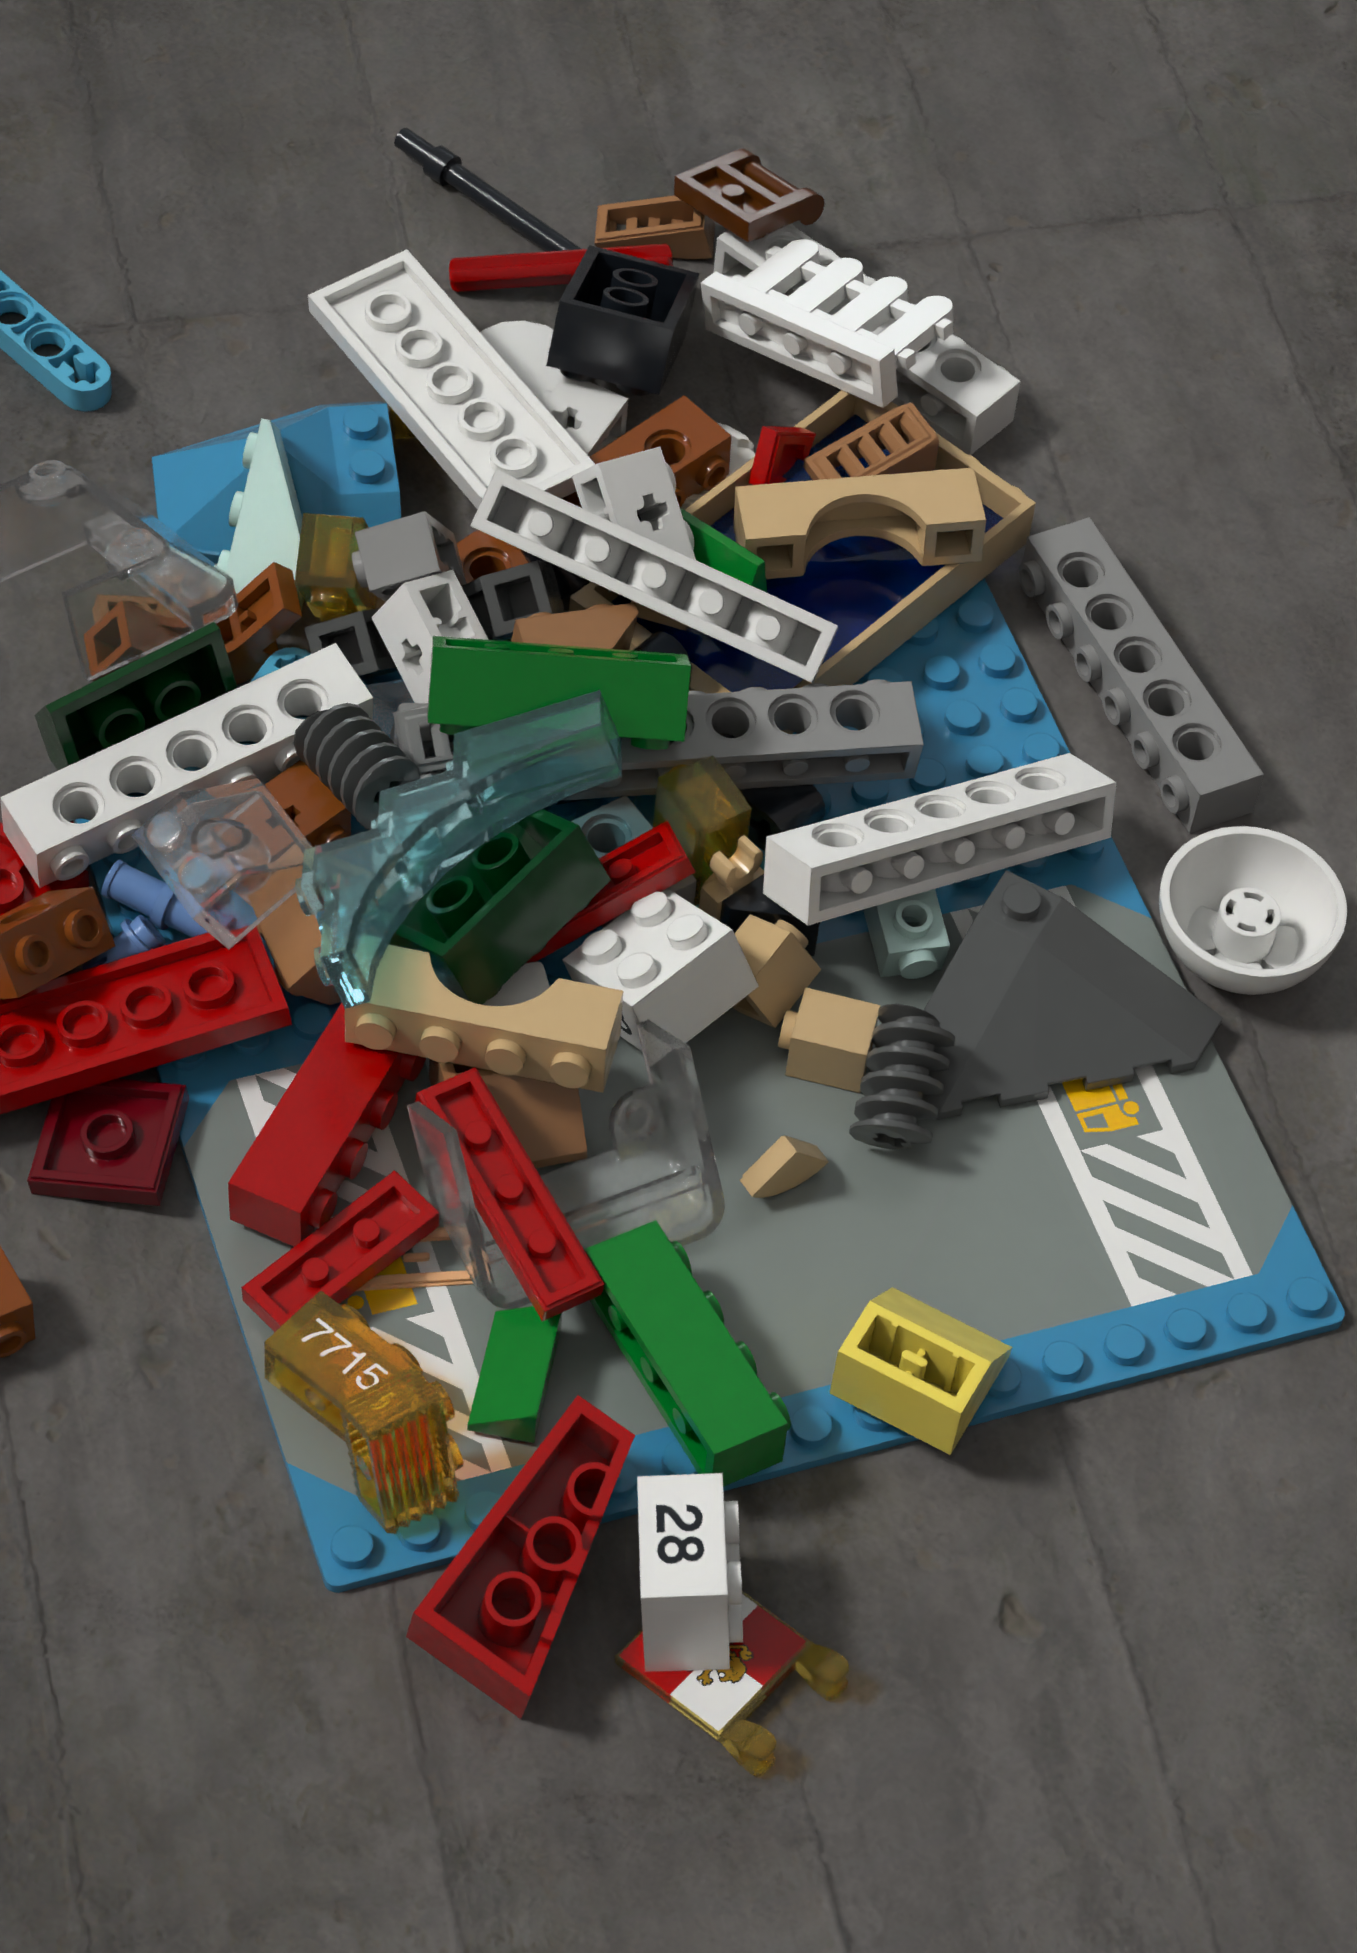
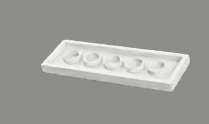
[308,249,595,510]

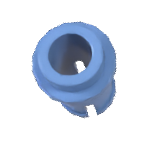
[82,915,166,970]

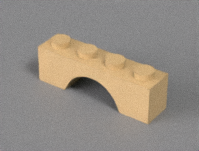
[733,467,986,579]
[344,940,623,1093]

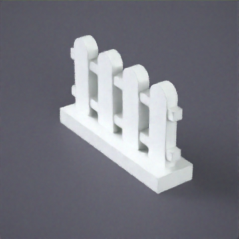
[701,239,954,408]

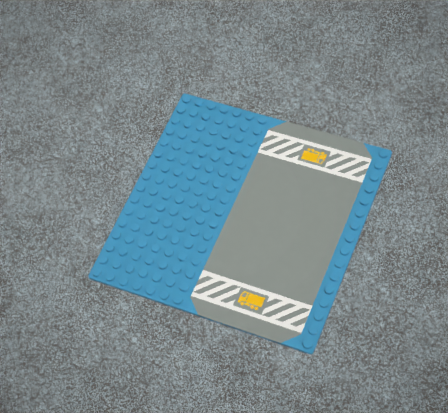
[74,561,1345,1593]

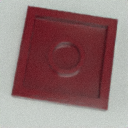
[27,1079,189,1206]

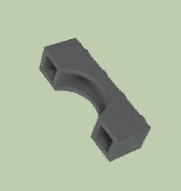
[304,560,565,681]

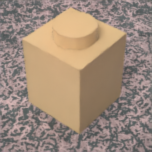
[732,914,821,1028]
[778,987,881,1093]

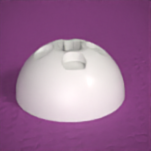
[1159,826,1347,995]

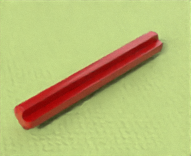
[449,244,673,292]

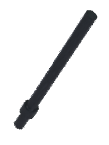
[394,128,581,252]

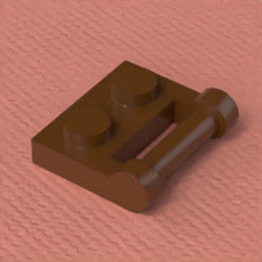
[674,148,825,242]

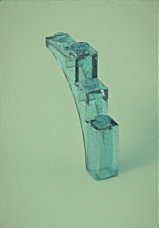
[295,690,622,1009]

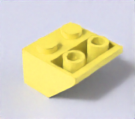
[829,1287,1012,1455]

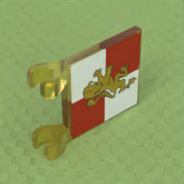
[615,1591,849,1777]

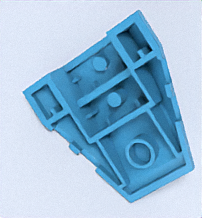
[152,401,401,587]

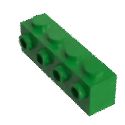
[427,636,691,750]
[584,1220,791,1487]

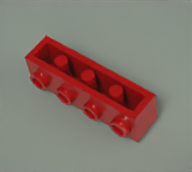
[228,998,426,1247]

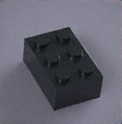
[546,245,700,396]

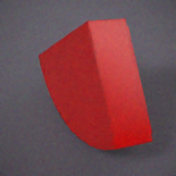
[749,426,816,485]

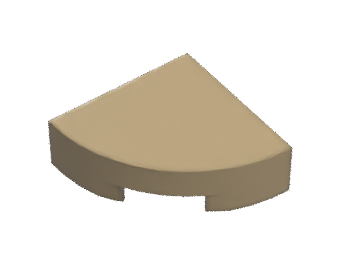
[740,1135,829,1198]

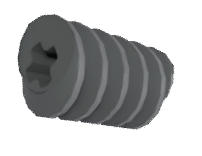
[293,703,421,832]
[849,1003,956,1149]

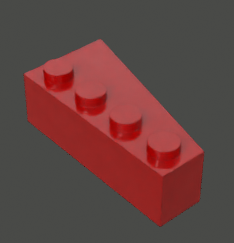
[406,1395,635,1719]

